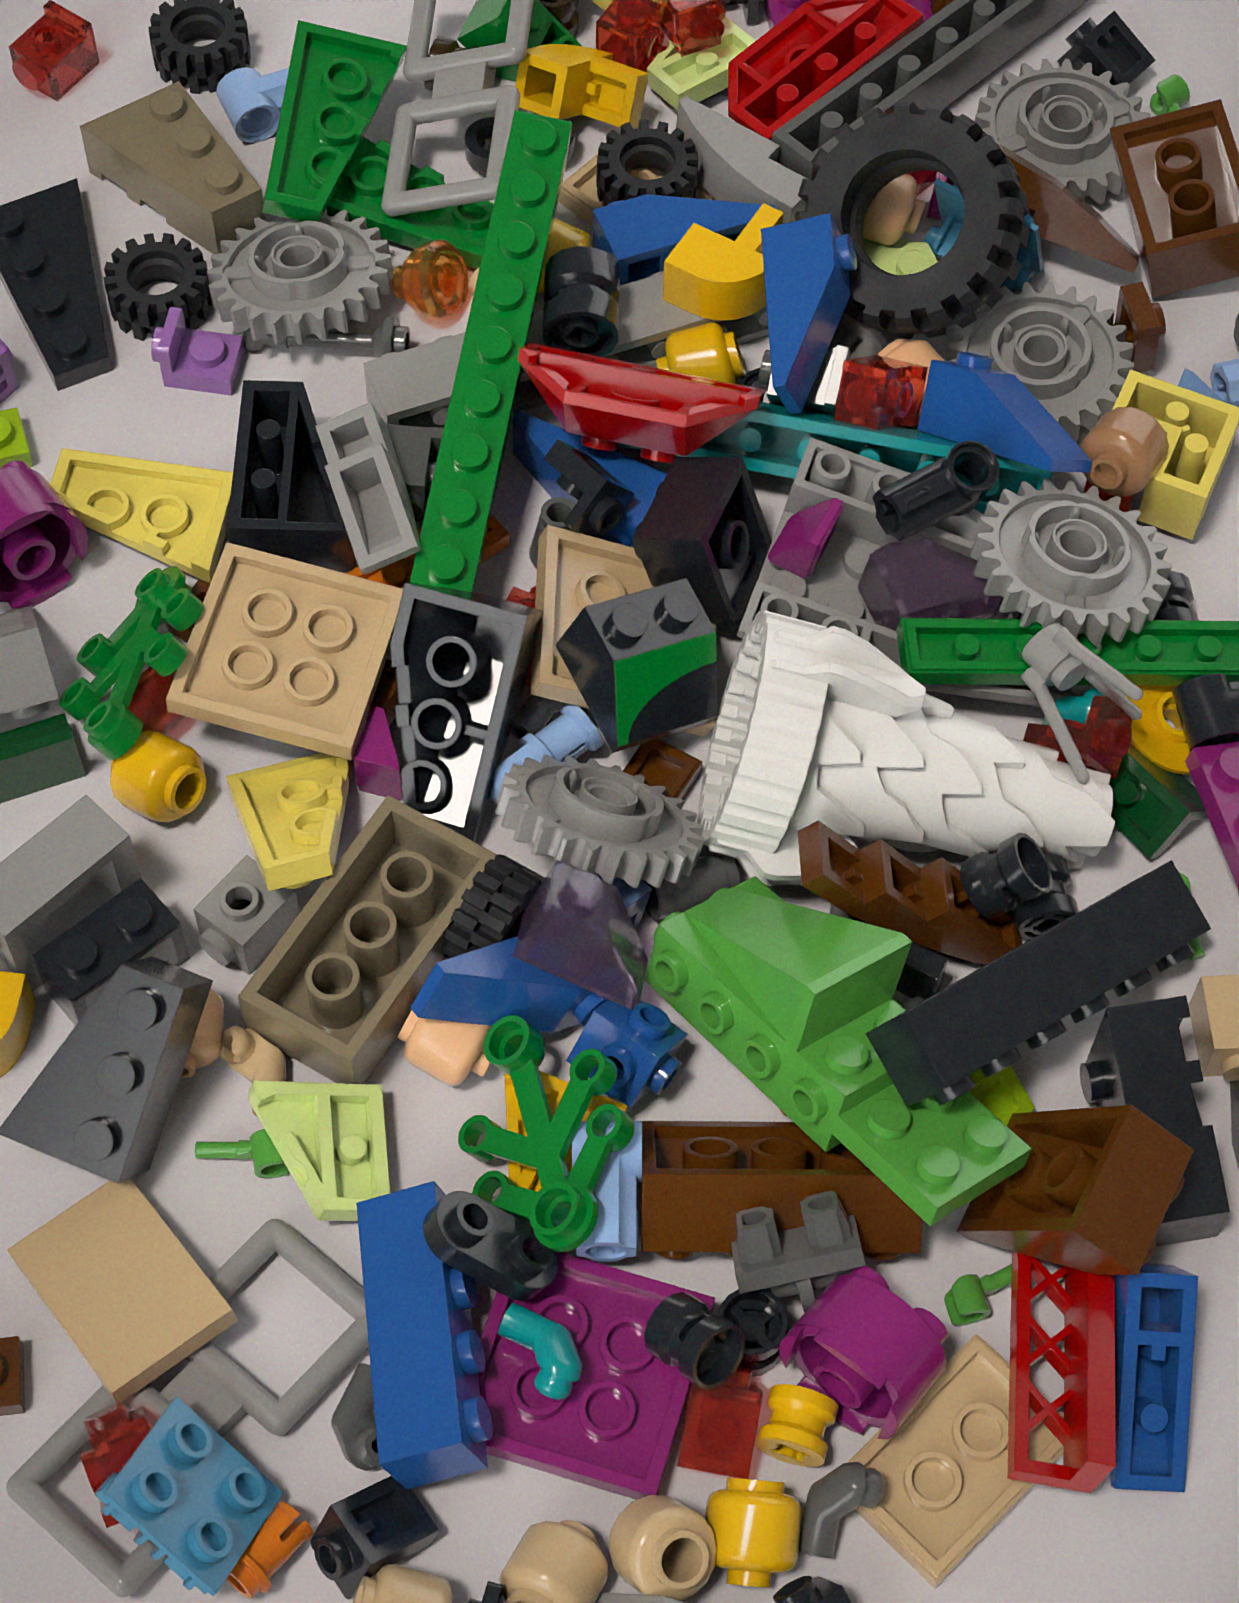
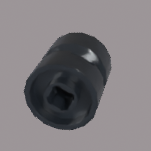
[543,246,620,357]

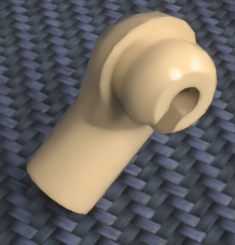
[219,1026,286,1116]

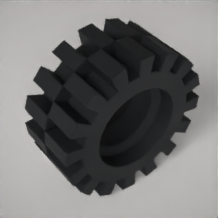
[148,0,251,94]
[596,120,699,206]
[103,233,212,341]
[442,854,551,959]

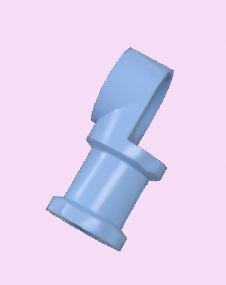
[490,704,603,805]

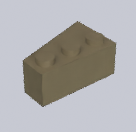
[80,81,266,254]

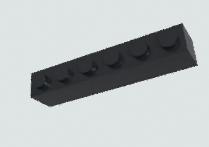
[865,860,1211,1107]

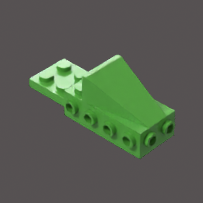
[644,876,1032,1226]

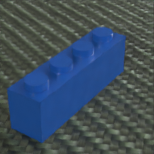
[356,1181,493,1489]

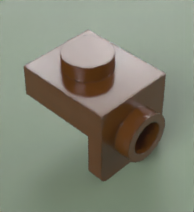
[1113,281,1166,373]

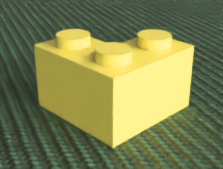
[1112,369,1239,540]

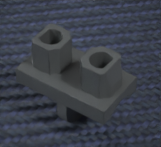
[731,1190,866,1313]

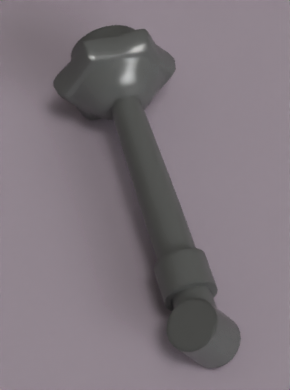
[242,316,410,358]

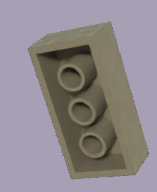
[238,795,497,1084]

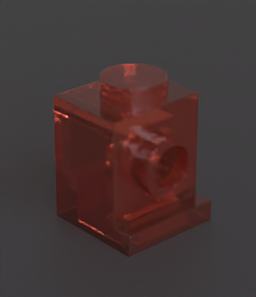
[8,0,100,101]
[596,0,668,83]
[655,0,726,57]
[834,355,928,430]
[80,1403,151,1528]

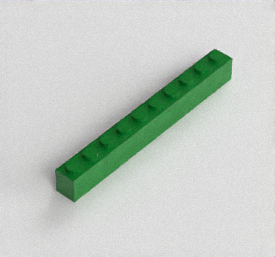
[410,110,572,593]

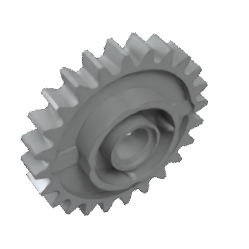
[975,58,1151,204]
[207,209,394,345]
[946,282,1134,442]
[970,478,1172,646]
[496,755,704,888]

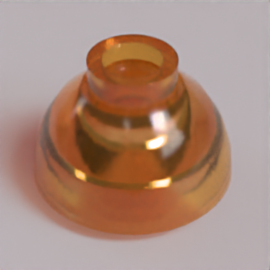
[392,239,468,321]

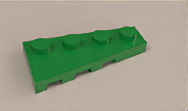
[262,20,407,222]
[326,137,494,269]

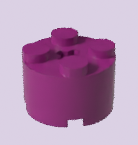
[0,461,88,609]
[779,1266,948,1439]

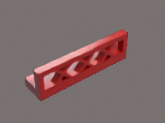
[1007,1251,1116,1494]

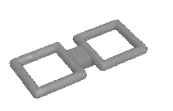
[381,0,534,216]
[6,1219,369,1597]

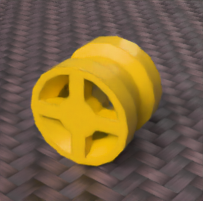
[755,1384,839,1467]

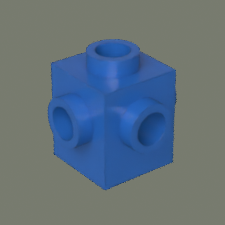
[566,987,688,1108]

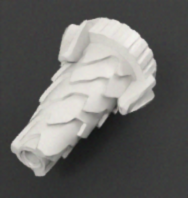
[697,610,1115,886]

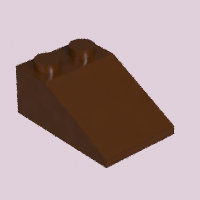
[1110,99,1239,298]
[956,1105,1194,1275]

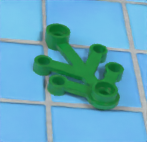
[59,566,204,760]
[458,1015,635,1252]

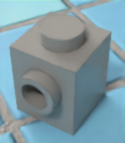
[193,855,300,975]

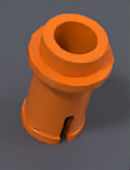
[226,1501,314,1599]

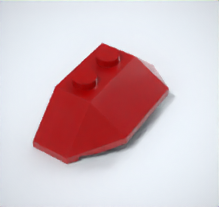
[728,0,924,141]
[518,343,765,463]

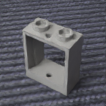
[0,794,142,992]

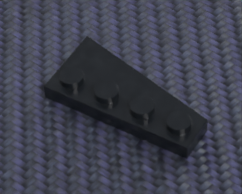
[0,178,112,391]

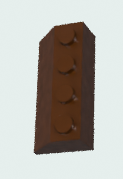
[640,1121,922,1260]

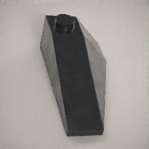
[390,582,544,843]

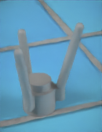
[1021,623,1143,784]

